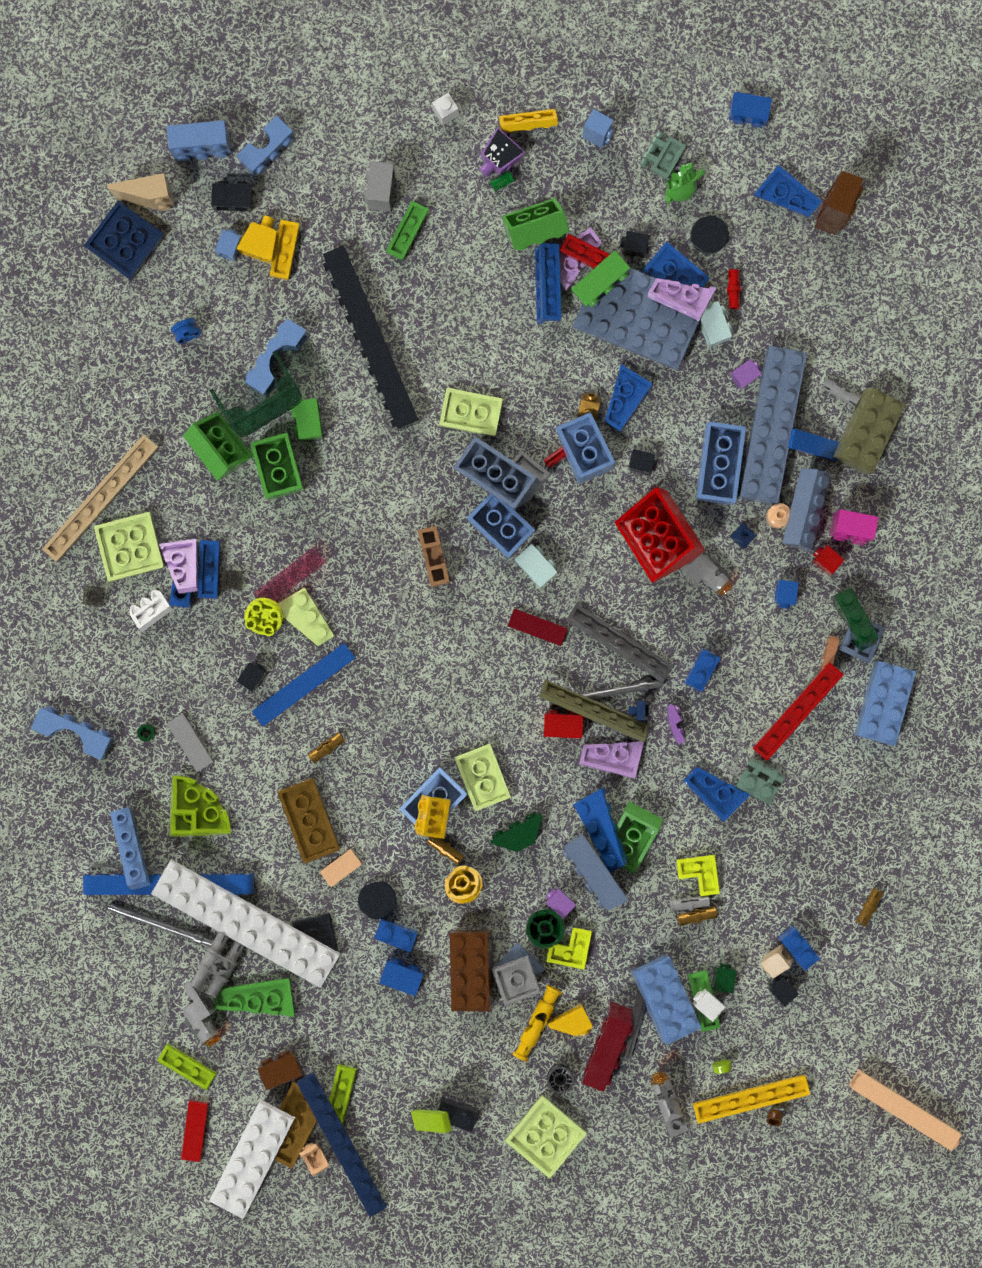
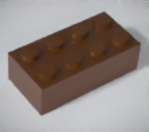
[814,170,864,235]
[449,930,494,1012]

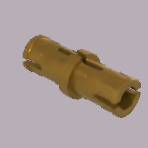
[307,732,346,764]
[426,837,464,865]
[855,887,884,927]
[677,906,718,926]

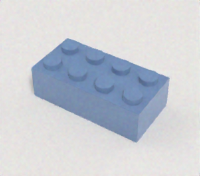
[695,422,746,505]
[854,661,916,746]
[630,955,701,1045]

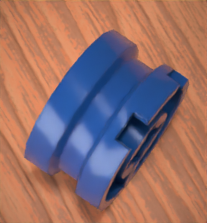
[170,318,201,344]

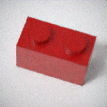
[543,710,583,738]

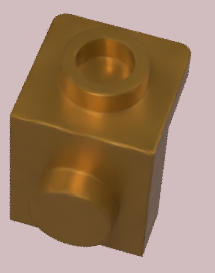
[577,393,601,422]

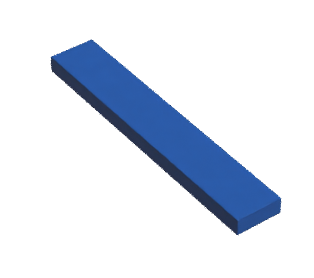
[252,643,356,727]

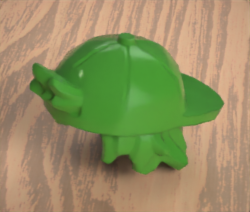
[664,162,705,205]

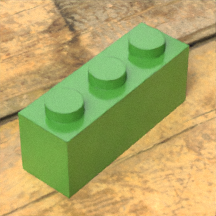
[571,250,630,308]

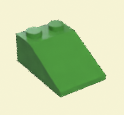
[616,801,663,874]

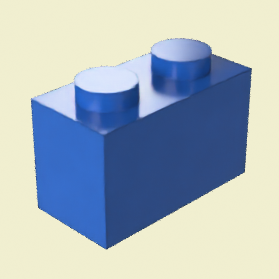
[728,92,772,128]
[683,649,720,692]
[374,919,418,952]
[777,926,820,971]
[379,957,424,996]

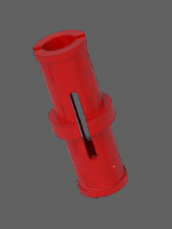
[726,269,742,309]

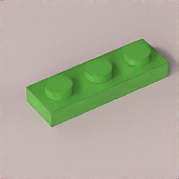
[386,201,429,261]
[687,970,721,1032]

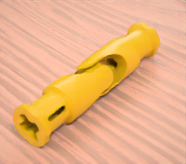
[512,984,562,1062]

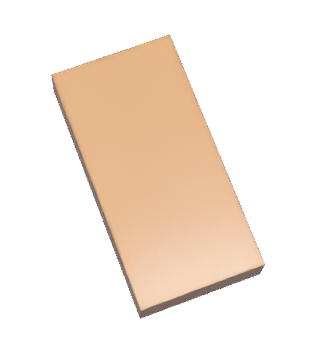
[320,849,362,887]

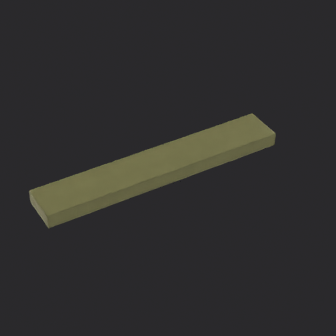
[539,679,650,742]

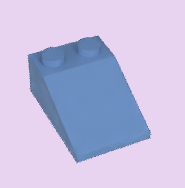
[556,412,615,484]

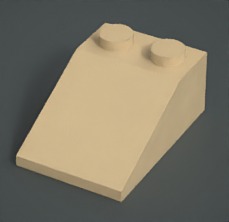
[107,173,175,211]

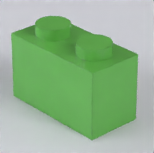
[291,398,323,441]

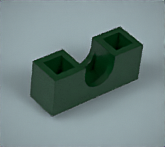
[833,587,878,652]

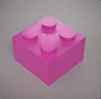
[829,509,879,546]

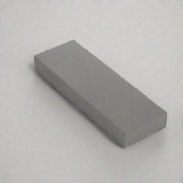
[167,713,214,772]

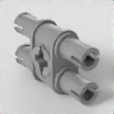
[190,932,245,999]

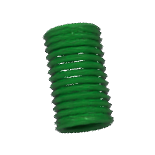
[490,171,514,192]

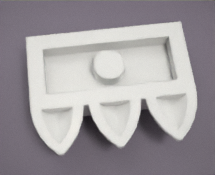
[130,590,173,632]

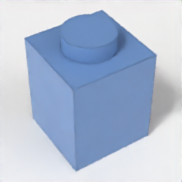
[215,229,242,262]

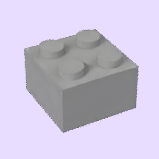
[363,161,396,212]

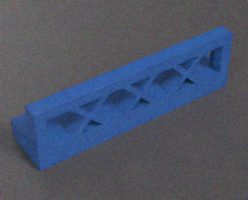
[535,243,561,324]

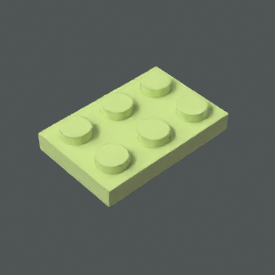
[439,388,503,437]
[454,744,511,811]

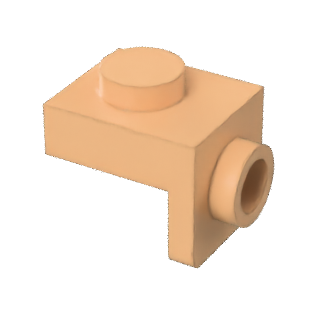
[299,1143,330,1176]

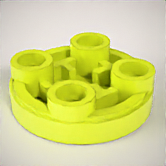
[244,598,284,636]

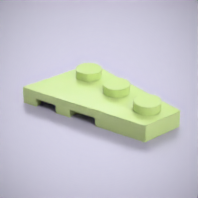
[278,587,335,646]

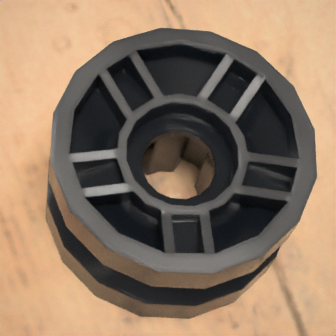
[547,1064,574,1094]

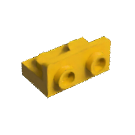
[415,795,451,839]

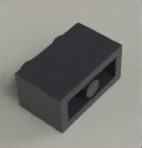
[211,181,253,212]
[437,1097,478,1132]

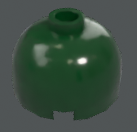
[526,909,565,949]

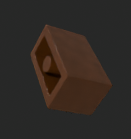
[257,1050,304,1090]

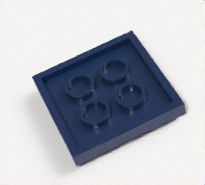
[84,200,165,281]

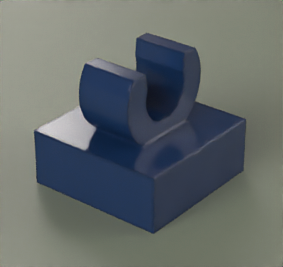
[730,523,757,550]
[628,701,650,720]

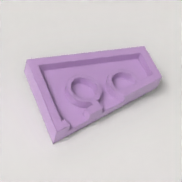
[559,227,602,292]
[647,278,716,321]
[159,539,198,593]
[579,741,644,779]

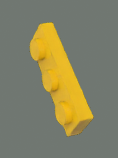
[499,109,558,133]
[270,220,300,280]

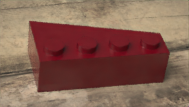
[582,1001,634,1092]

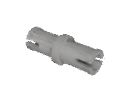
[821,378,860,407]
[669,895,710,912]

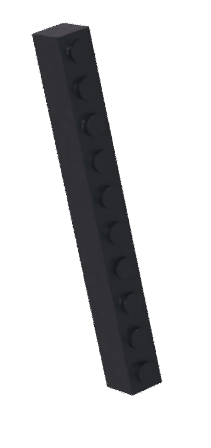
[321,245,419,432]

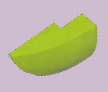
[170,775,231,837]

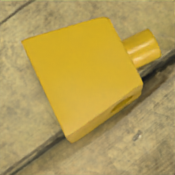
[237,215,278,264]

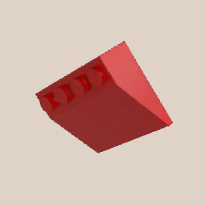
[614,487,705,583]

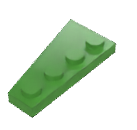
[214,977,295,1017]

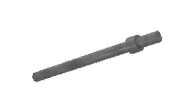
[549,680,663,707]
[107,903,214,947]

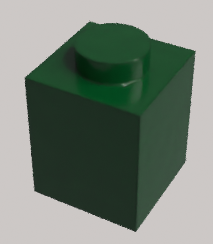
[712,963,736,993]

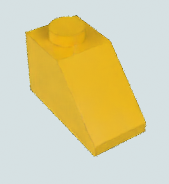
[548,1004,593,1036]

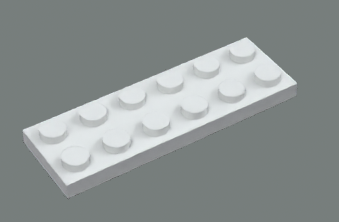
[209,1100,295,1219]

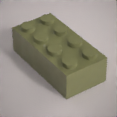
[833,387,905,474]

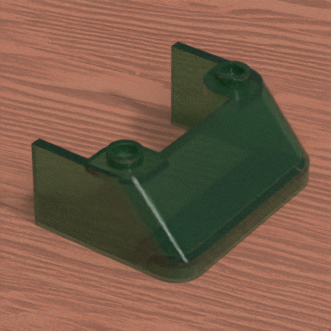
[209,350,302,437]

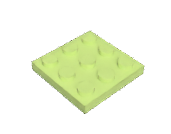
[94,512,165,582]
[505,1095,587,1179]

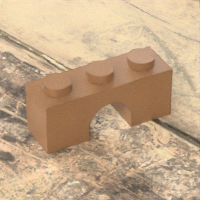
[417,526,450,588]

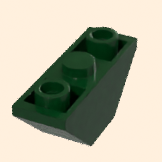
[490,811,543,852]

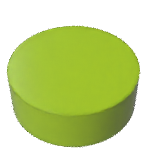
[712,1059,732,1074]

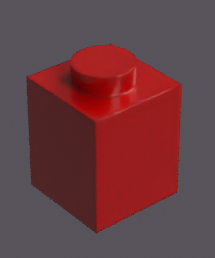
[812,545,845,576]

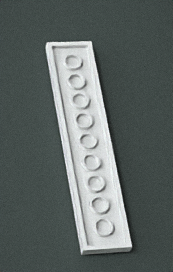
[151,859,340,988]

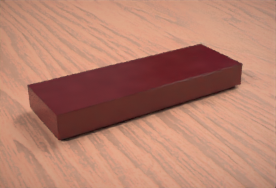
[507,609,568,646]

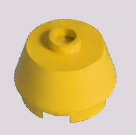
[445,866,482,904]

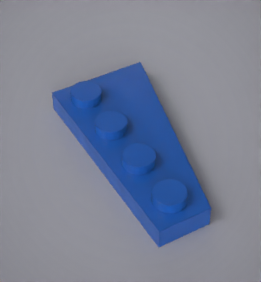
[573,787,627,873]

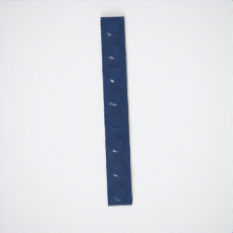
[296,1071,387,1217]

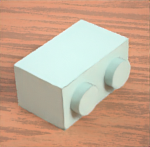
[699,301,733,348]
[514,544,557,588]

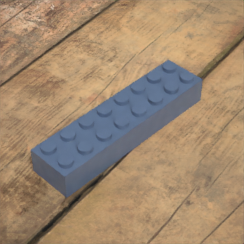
[737,345,807,505]

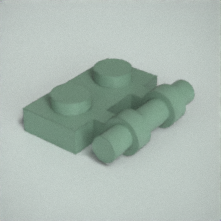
[639,131,686,180]
[735,758,785,805]

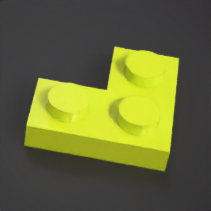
[676,855,720,896]
[546,927,592,969]

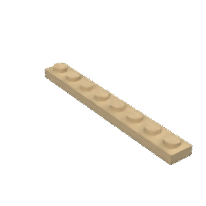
[42,434,159,562]

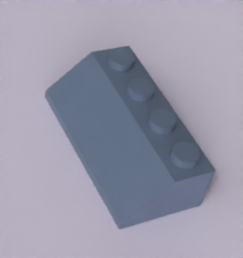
[453,437,541,510]
[782,468,831,553]
[562,833,628,911]

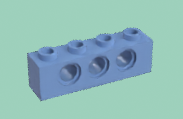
[110,807,151,890]

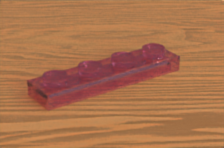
[253,547,326,601]

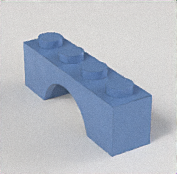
[245,318,309,398]
[31,706,114,760]

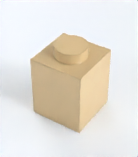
[760,944,795,978]

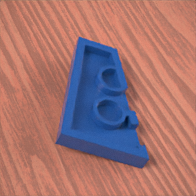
[753,165,822,218]
[642,241,710,288]
[605,364,653,432]
[682,767,750,822]

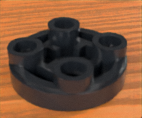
[690,215,729,255]
[358,880,397,920]

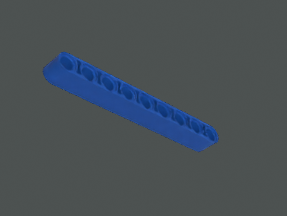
[83,873,254,895]

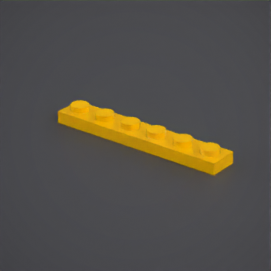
[692,1074,810,1124]

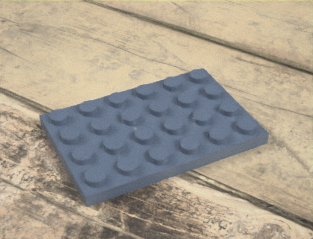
[573,268,700,371]

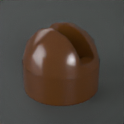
[766,1109,783,1127]

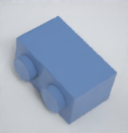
[582,109,614,148]

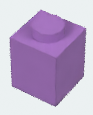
[730,359,761,390]
[545,887,576,919]

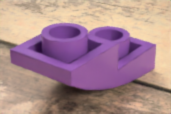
[667,704,686,745]

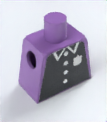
[479,128,525,177]

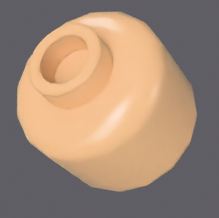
[766,503,790,529]

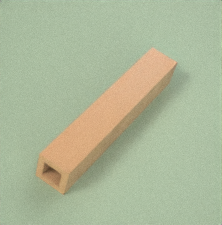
[849,1069,962,1151]

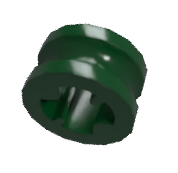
[137,724,156,741]

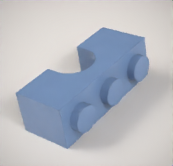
[236,115,295,176]

